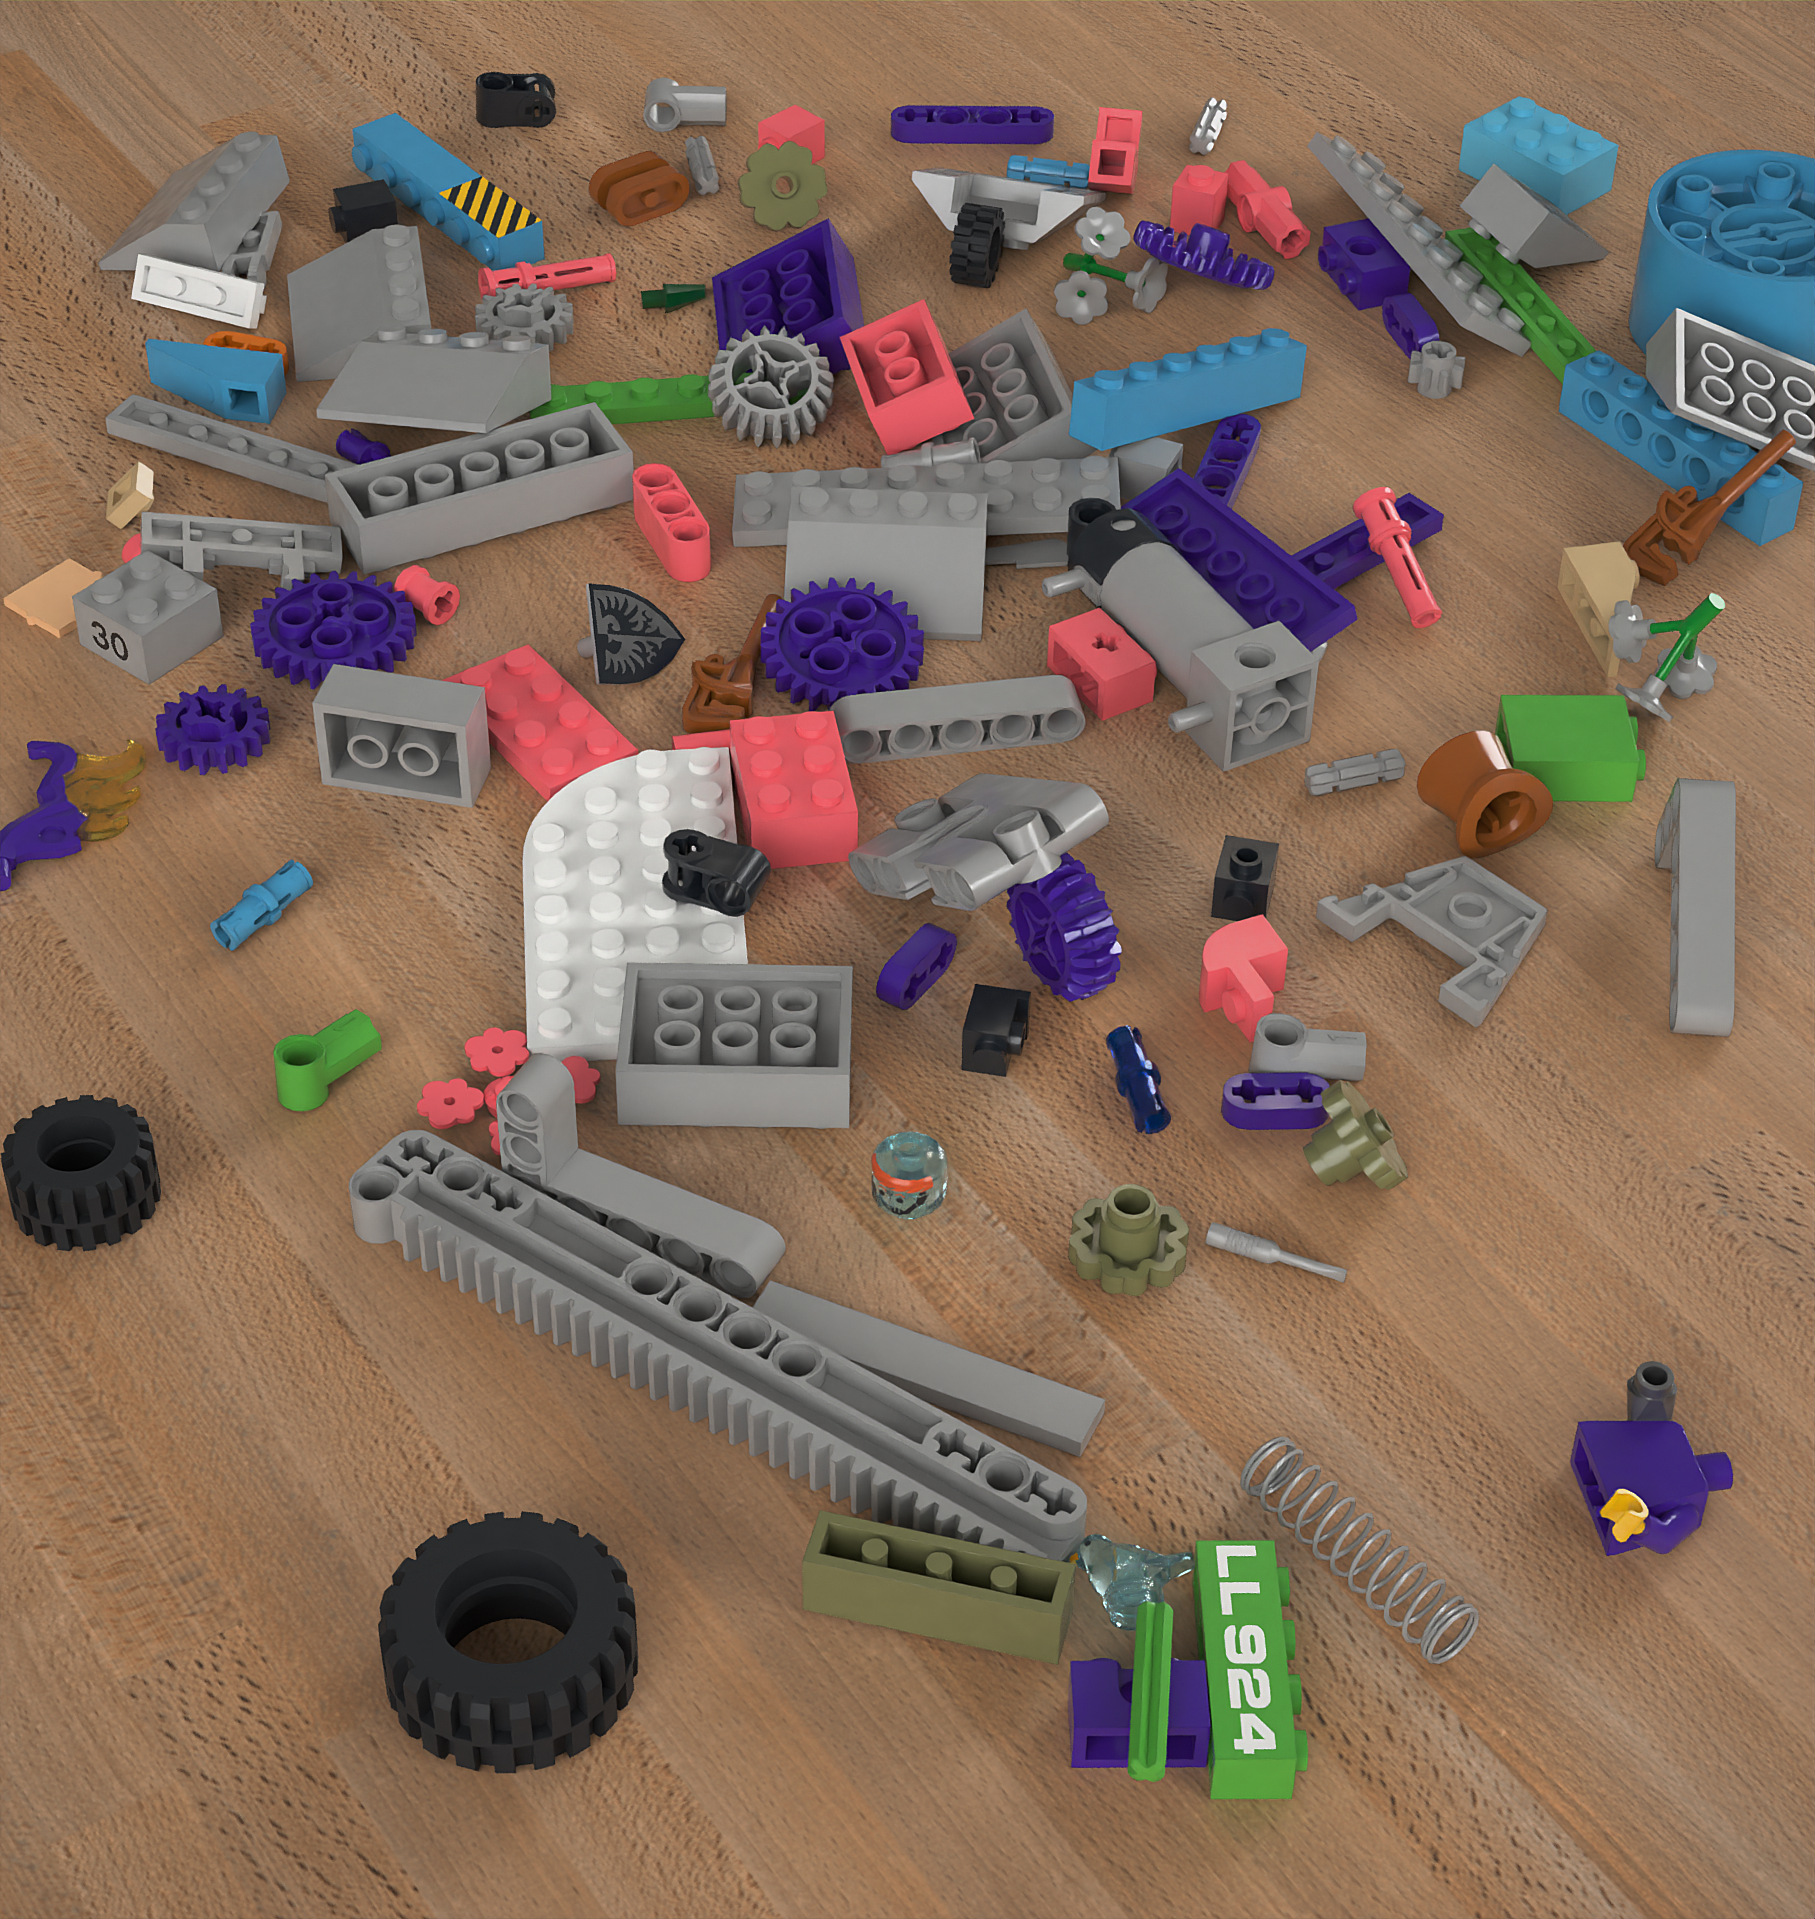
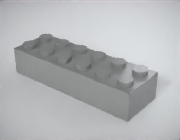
[324,402,634,574]

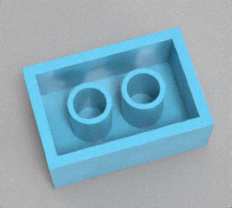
[1459,96,1619,215]

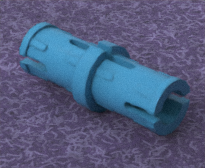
[210,860,313,951]

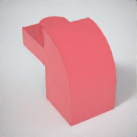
[1088,107,1143,194]
[1199,914,1288,1042]

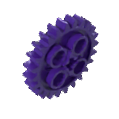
[250,571,417,689]
[760,577,924,711]

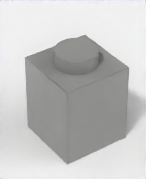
[1109,437,1183,500]

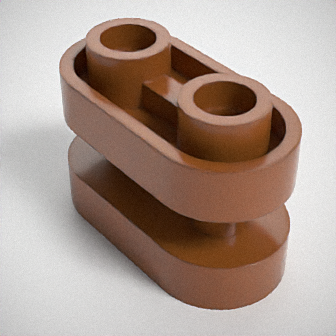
[589,151,690,226]

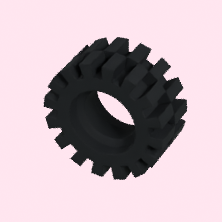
[949,202,1005,288]

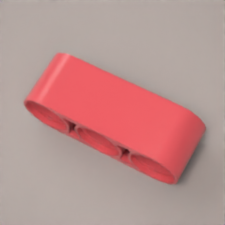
[632,463,711,582]

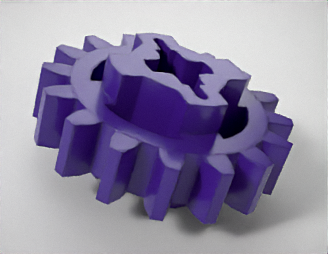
[155,684,271,775]

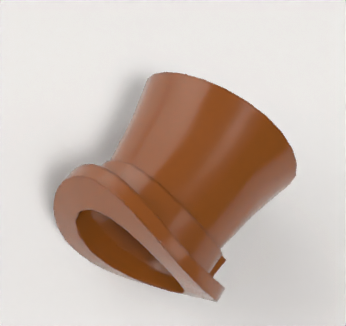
[1417,730,1553,858]

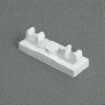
[131,254,267,329]

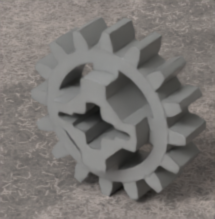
[475,283,574,351]

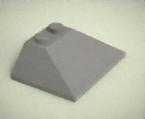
[912,167,1106,250]

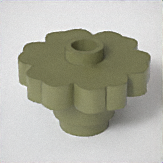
[737,141,828,232]
[1303,1080,1408,1190]
[1068,1184,1189,1296]

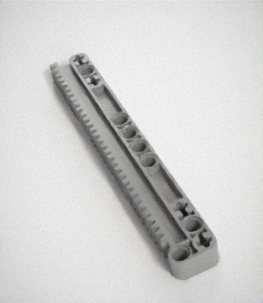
[348,1130,1087,1563]

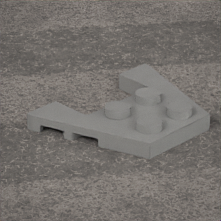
[1316,856,1548,1027]

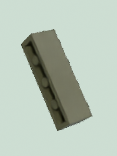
[802,1510,1076,1665]

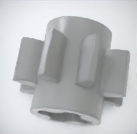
[1408,341,1466,399]

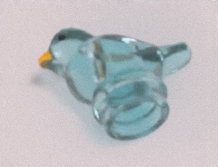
[1069,1534,1195,1631]

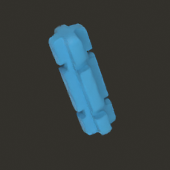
[1007,155,1090,189]

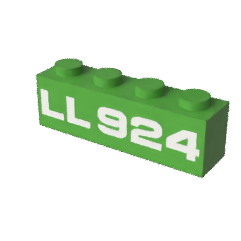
[1192,1540,1308,1799]

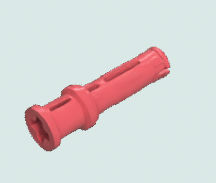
[478,253,616,299]
[1353,487,1442,628]

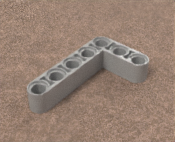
[1655,778,1736,1037]
[496,1053,786,1298]

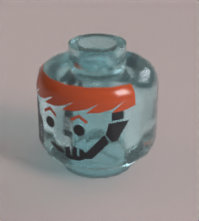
[871,1132,948,1219]

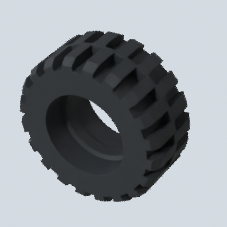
[378,1511,638,1774]

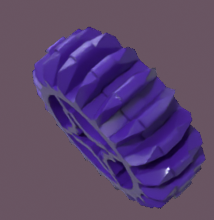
[1006,853,1122,1002]

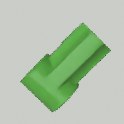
[273,1009,382,1111]

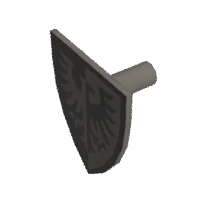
[577,583,685,685]

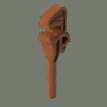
[1623,429,1796,586]
[682,594,783,734]

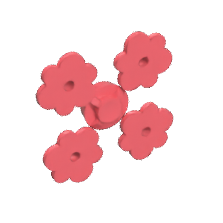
[417,1027,601,1156]

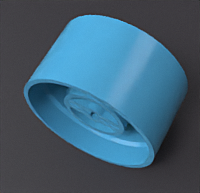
[1628,150,1815,365]

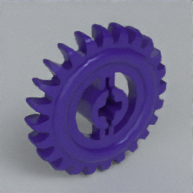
[1133,220,1274,290]

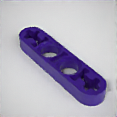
[891,105,1054,144]
[1193,414,1261,509]

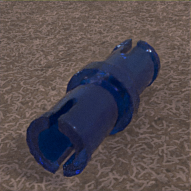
[1106,1025,1171,1134]

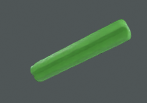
[1128,1601,1173,1782]

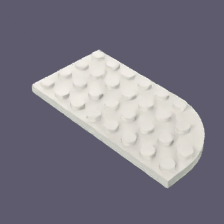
[522,747,748,1062]

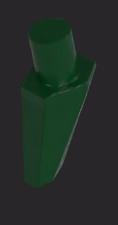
[641,284,706,313]

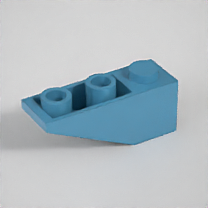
[145,339,287,424]

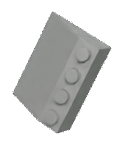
[98,132,290,272]
[287,225,431,382]
[1646,308,1815,472]
[932,309,1098,463]
[316,326,552,433]
[784,486,988,641]
[615,963,853,1129]

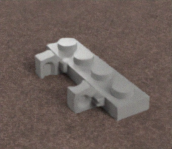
[140,512,343,591]

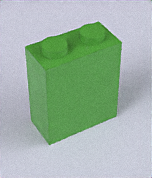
[1495,695,1646,802]

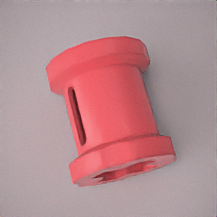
[393,565,460,625]

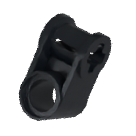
[476,72,556,128]
[662,829,771,917]

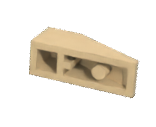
[1557,541,1639,677]

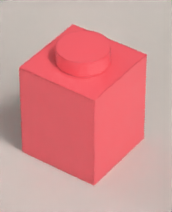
[758,105,825,164]
[1170,164,1228,235]

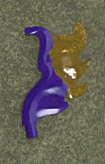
[0,739,146,891]

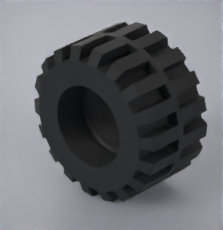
[1,1095,161,1251]

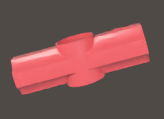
[1224,160,1310,259]

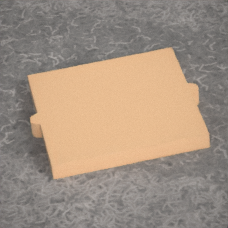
[3,558,103,638]

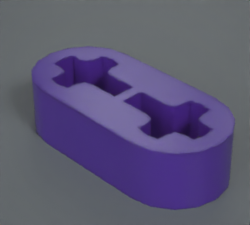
[1382,293,1440,360]
[876,923,957,1010]
[1221,1073,1330,1130]

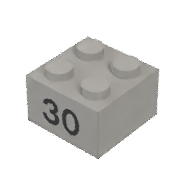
[72,550,224,685]

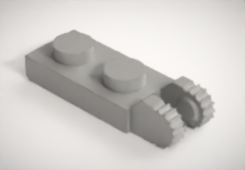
[221,211,283,292]

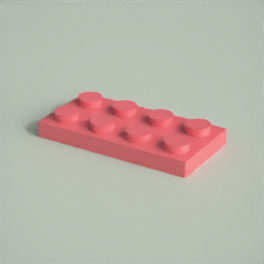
[441,644,638,802]

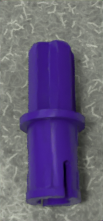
[336,428,391,465]

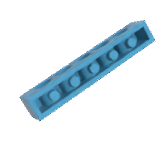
[1558,350,1804,546]

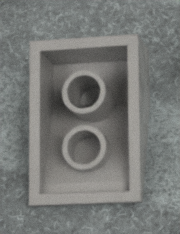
[1460,163,1609,268]

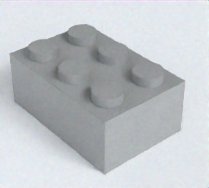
[312,664,491,808]

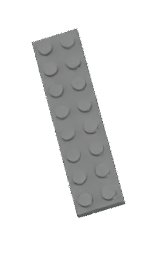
[1307,132,1531,357]
[732,456,1121,547]

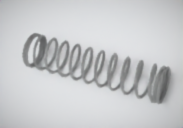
[1240,1436,1479,1664]

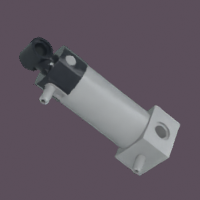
[1042,498,1319,772]

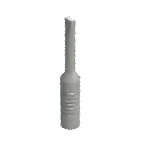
[1205,1222,1347,1283]

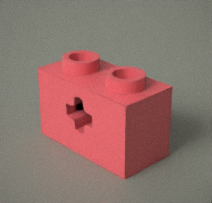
[1047,607,1157,721]

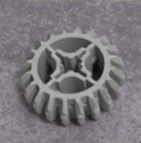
[708,325,834,449]

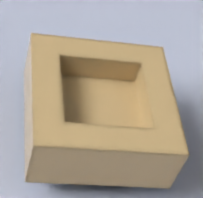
[106,461,155,529]

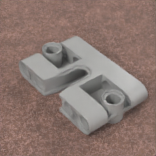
[848,773,1109,911]

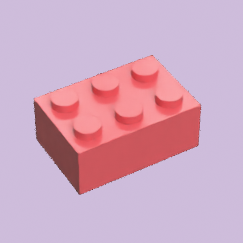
[840,299,975,455]
[730,711,858,869]

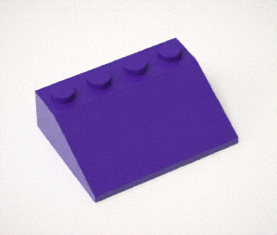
[712,218,864,375]

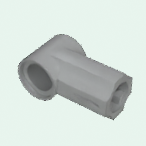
[643,78,727,132]
[1248,1013,1367,1081]

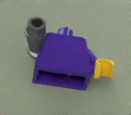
[1570,1361,1733,1556]

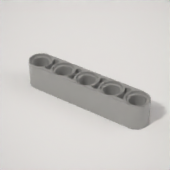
[829,675,1086,764]

